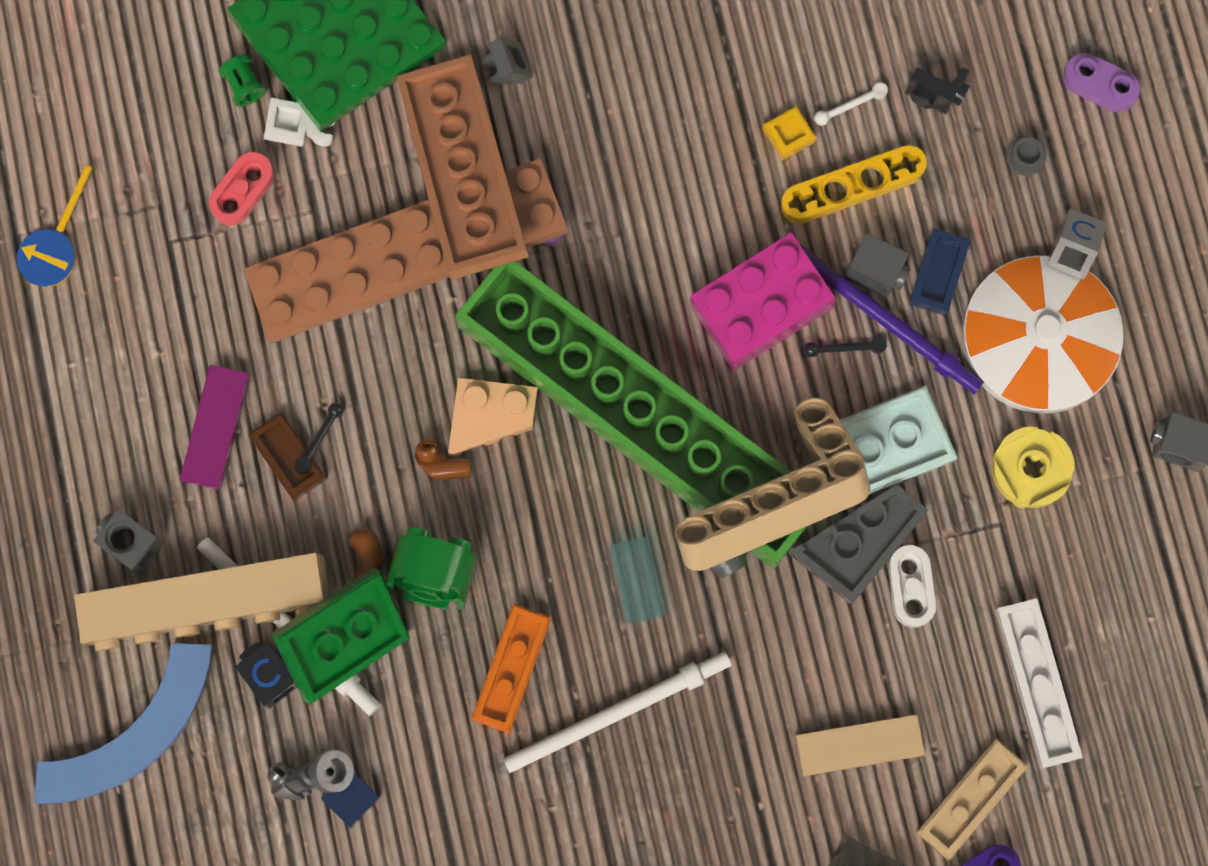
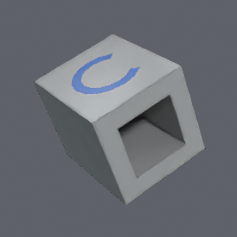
[1047,208,1107,280]

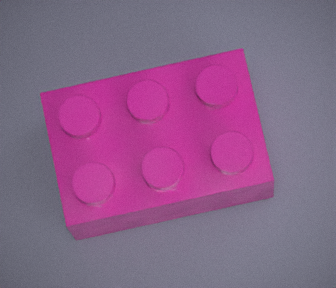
[690,232,836,372]

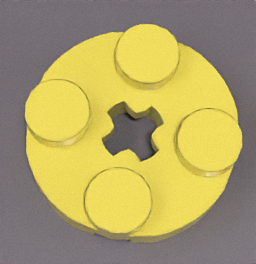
[991,426,1075,508]

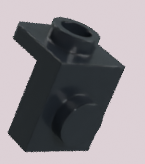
[905,67,971,115]

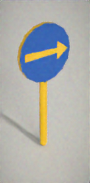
[16,164,92,288]

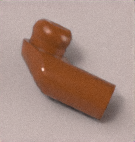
[415,440,471,480]
[349,529,385,582]

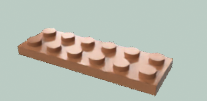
[396,54,529,280]

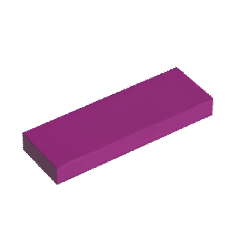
[179,365,250,491]

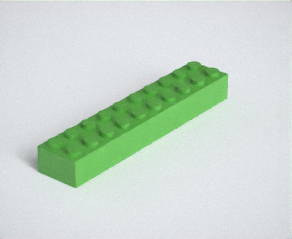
[455,261,809,570]

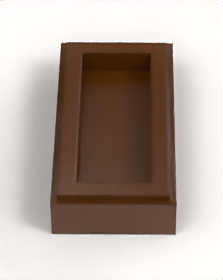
[248,412,327,502]

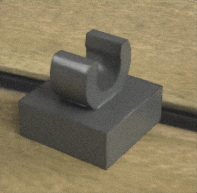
[481,37,533,85]

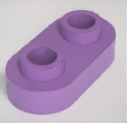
[1063,53,1140,112]

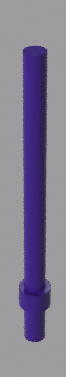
[799,243,984,395]

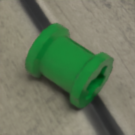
[218,55,267,107]

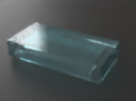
[608,536,666,625]

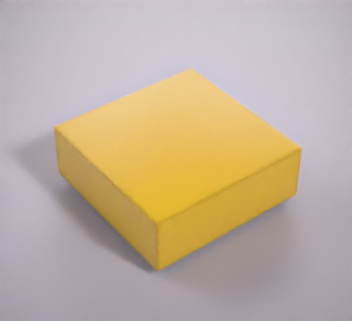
[762,106,817,161]

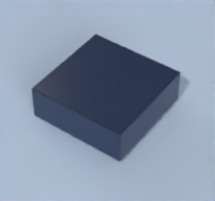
[321,772,380,828]

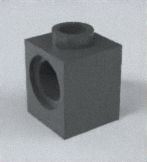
[845,233,911,298]
[1150,412,1208,472]
[93,509,164,576]

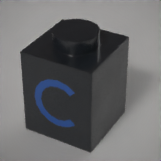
[235,641,297,709]

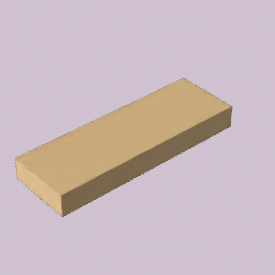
[795,715,925,777]
[916,739,1028,860]

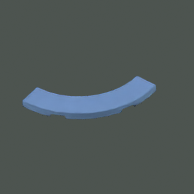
[34,643,214,804]

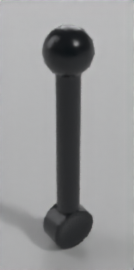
[804,337,887,357]
[294,402,344,474]

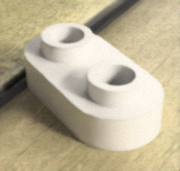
[888,545,936,628]

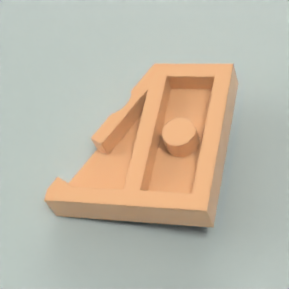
[448,378,538,456]

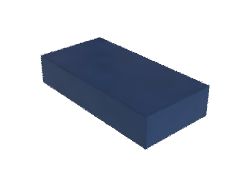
[908,228,971,316]

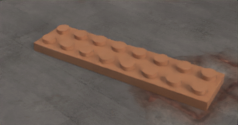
[243,158,569,344]

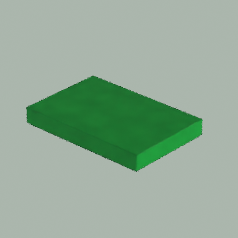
[271,568,410,705]

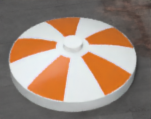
[962,256,1123,414]

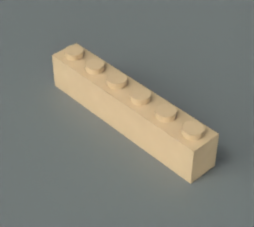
[74,553,330,651]

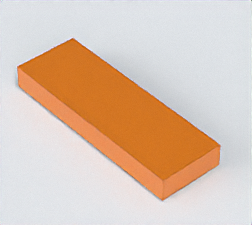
[471,604,552,734]

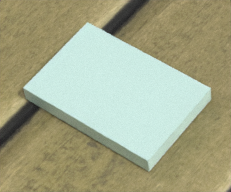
[840,386,958,496]

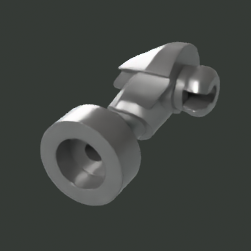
[267,750,354,800]

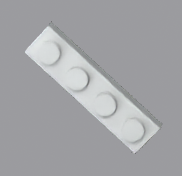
[995,598,1083,769]

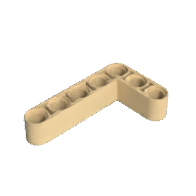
[675,398,870,571]

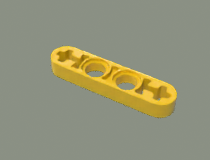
[780,145,927,224]

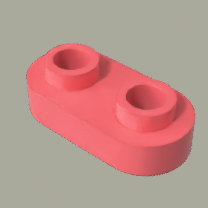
[209,152,274,226]

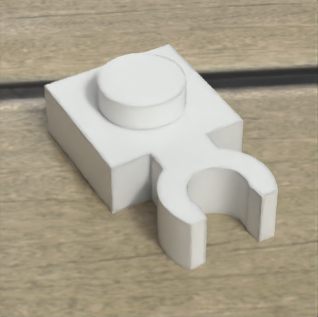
[264,98,335,147]

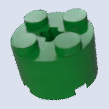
[386,527,477,610]

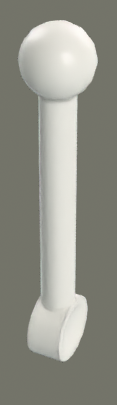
[814,82,888,126]

